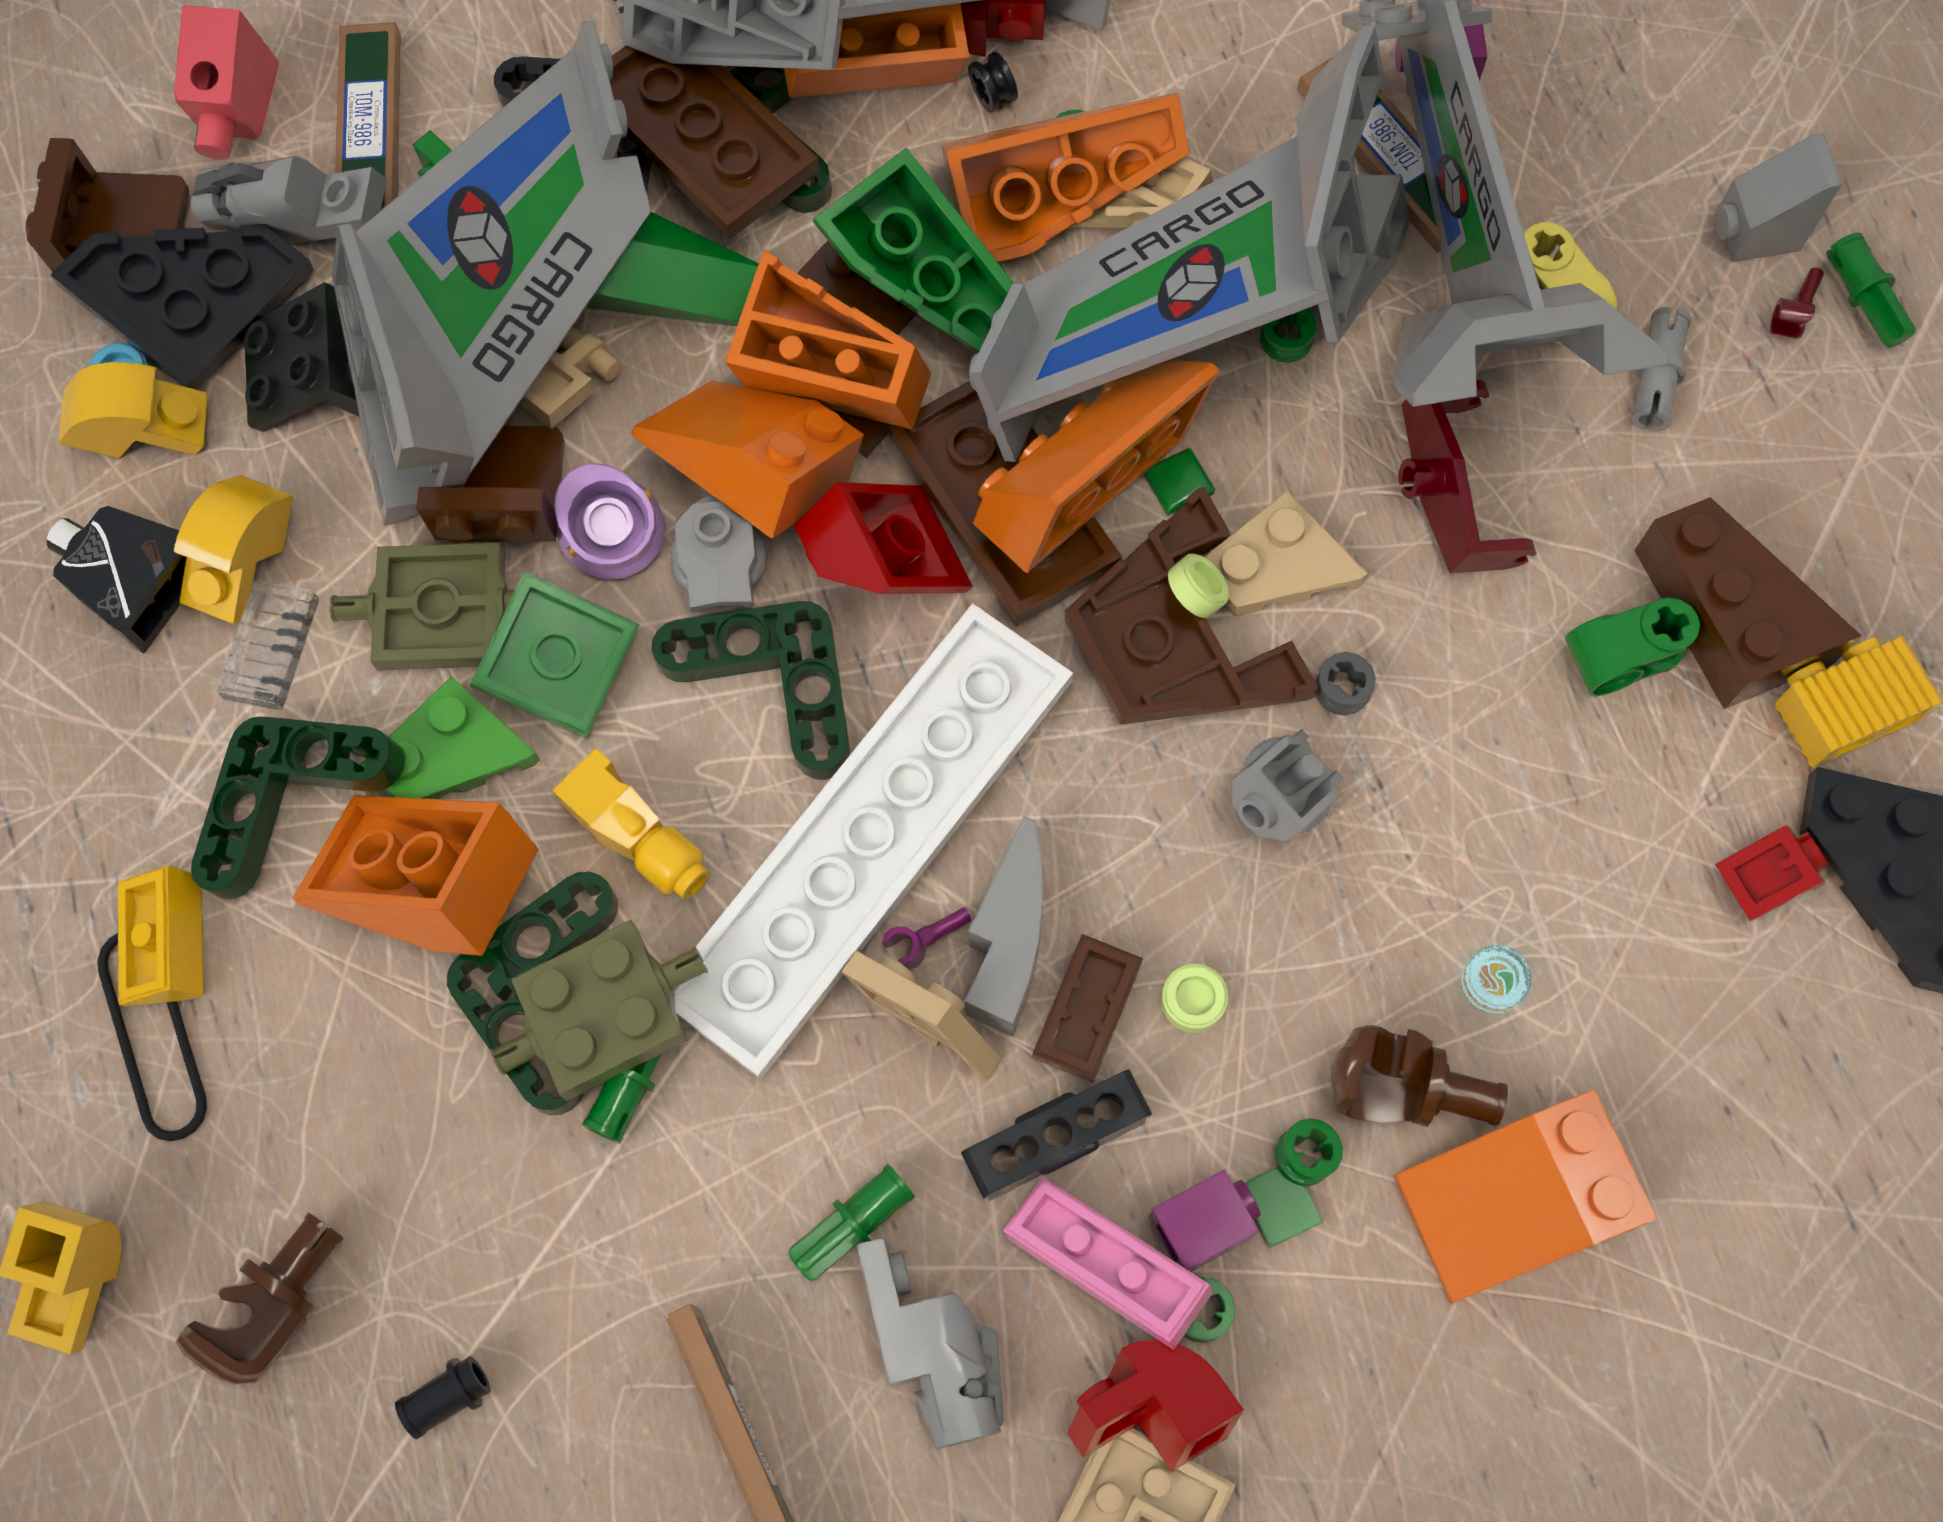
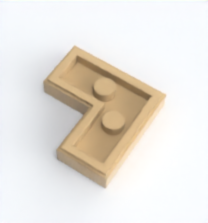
[1058,1429,1236,1522]

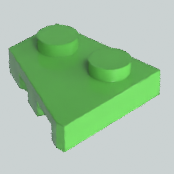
[360,676,540,799]

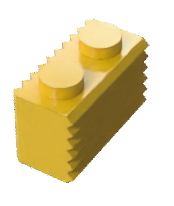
[1775,636,1943,768]

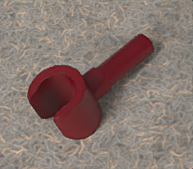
[1770,267,1824,338]

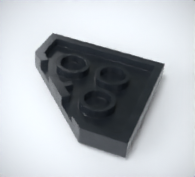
[50,224,314,390]
[1800,767,1943,994]

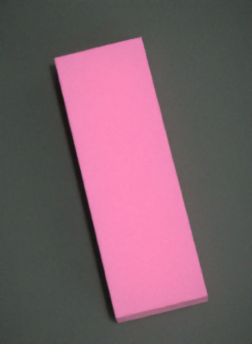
[1003,1177,1213,1350]

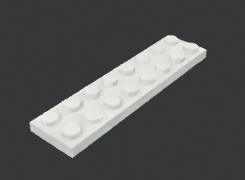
[673,603,1073,1080]

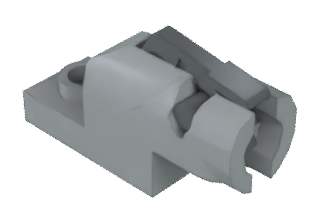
[191,156,387,245]
[857,1238,1004,1449]

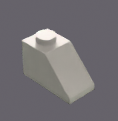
[1714,133,1842,262]

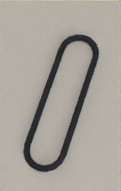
[97,933,207,1141]

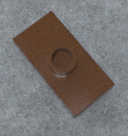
[1032,934,1143,1083]

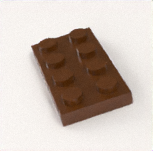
[609,45,820,239]
[888,381,1122,626]

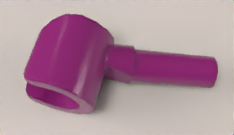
[882,907,972,970]

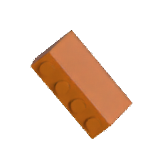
[972,360,1221,573]

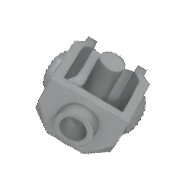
[671,496,766,613]
[1230,729,1344,842]

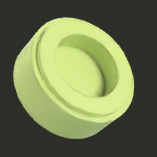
[1168,554,1229,618]
[1161,964,1228,1033]

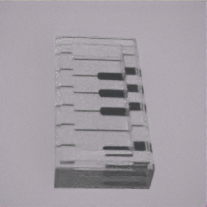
[216,579,319,711]

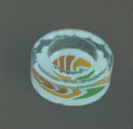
[1461,945,1532,1014]

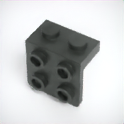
[243,282,359,432]

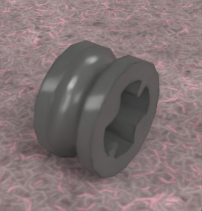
[1316,652,1376,716]

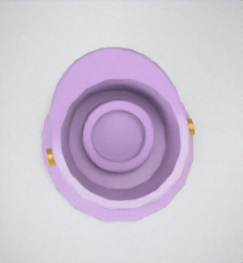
[554,463,665,580]

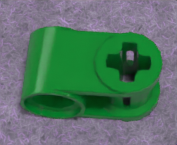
[1565,597,1700,697]

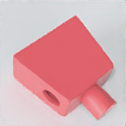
[174,5,279,160]

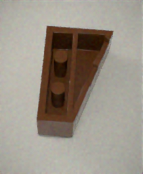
[1634,497,1862,709]

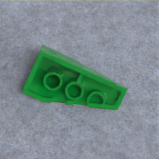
[812,147,1014,353]
[586,212,759,326]

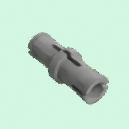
[1631,307,1691,431]

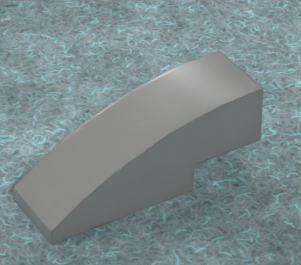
[964,816,1043,1037]

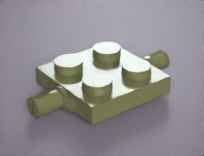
[329,542,515,670]
[490,920,708,1101]

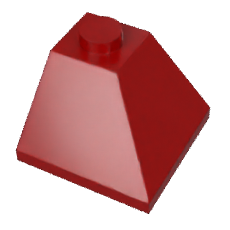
[794,482,973,594]

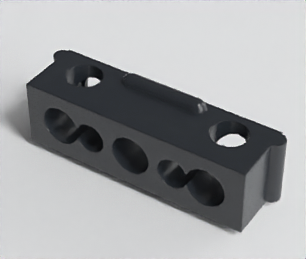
[961,1069,1153,1201]

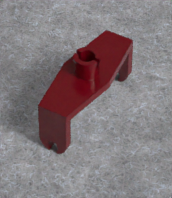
[1398,380,1537,573]

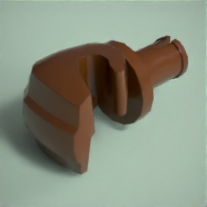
[1331,1025,1508,1127]
[176,1213,344,1385]

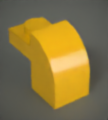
[58,362,208,458]
[174,475,293,624]
[0,1202,122,1354]

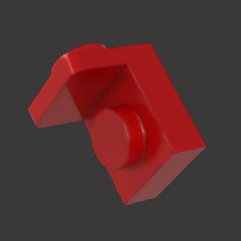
[1715,825,1829,922]

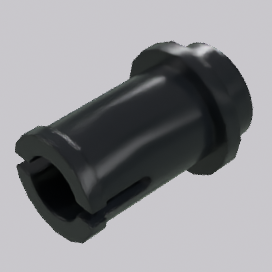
[395,1356,491,1439]

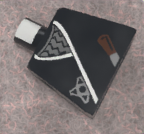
[46,506,187,654]

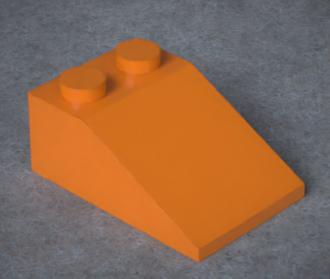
[632,381,864,539]
[292,795,539,956]
[1393,1089,1658,1304]

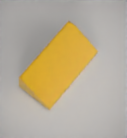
[118,866,204,1007]

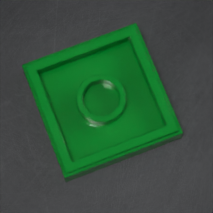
[470,571,640,739]

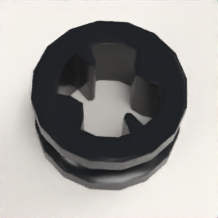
[968,52,1018,113]

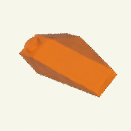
[941,93,1189,262]

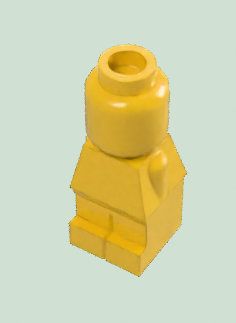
[552,748,711,900]

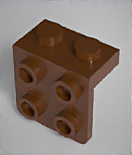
[26,138,189,272]
[416,426,565,543]

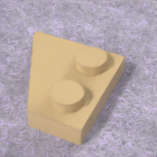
[841,950,1002,1080]

